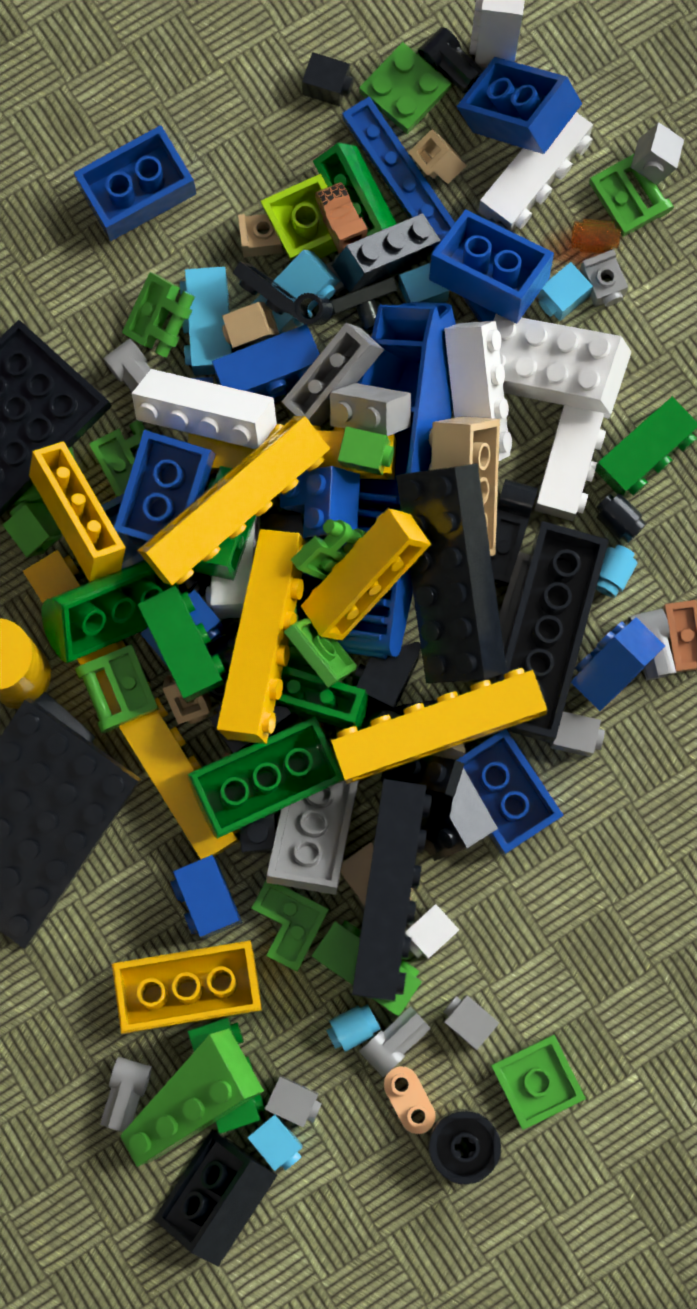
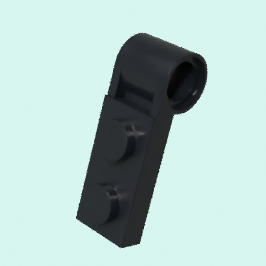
[233,262,333,326]
[491,479,538,586]
[380,755,464,797]

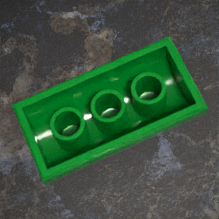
[41,560,179,664]
[188,716,344,839]

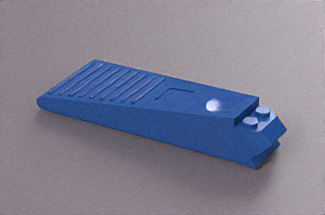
[299,302,456,659]

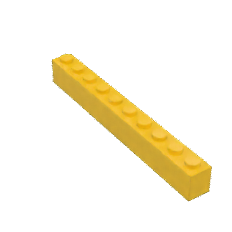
[23,550,240,859]

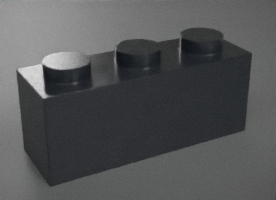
[332,213,441,293]

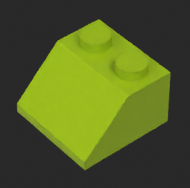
[261,173,349,261]

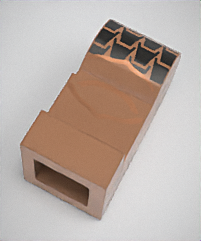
[315,182,367,253]

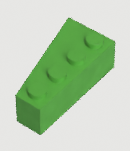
[120,1028,264,1167]

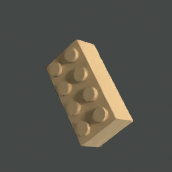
[428,416,500,556]

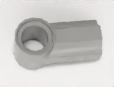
[103,338,150,393]
[627,609,676,681]
[359,1006,431,1078]
[100,1056,152,1132]

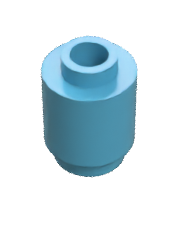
[596,545,638,598]
[326,1004,381,1052]

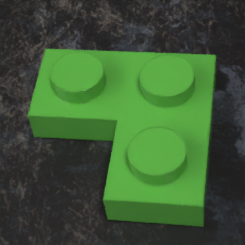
[251,879,329,972]

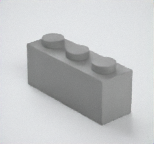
[282,322,384,427]

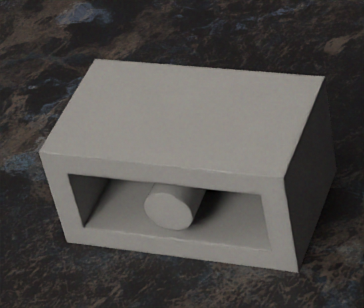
[330,383,411,436]

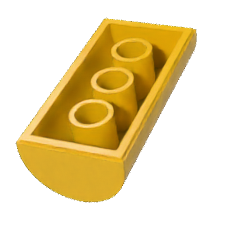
[0,619,51,709]
[112,940,262,1034]

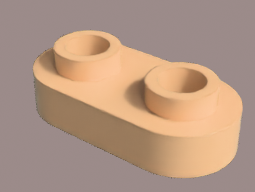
[384,1066,435,1134]

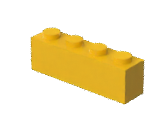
[29,441,126,582]
[301,508,431,640]

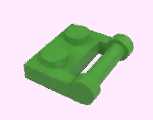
[589,153,674,237]
[75,644,159,733]

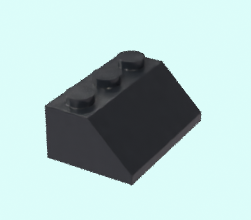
[153,1129,278,1267]

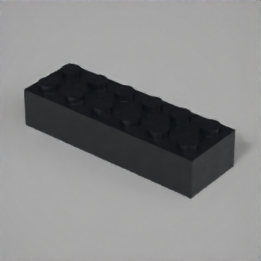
[396,463,507,684]
[495,521,609,743]
[352,779,432,1001]

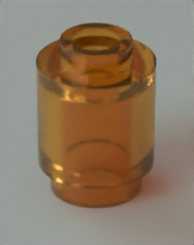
[571,219,620,254]

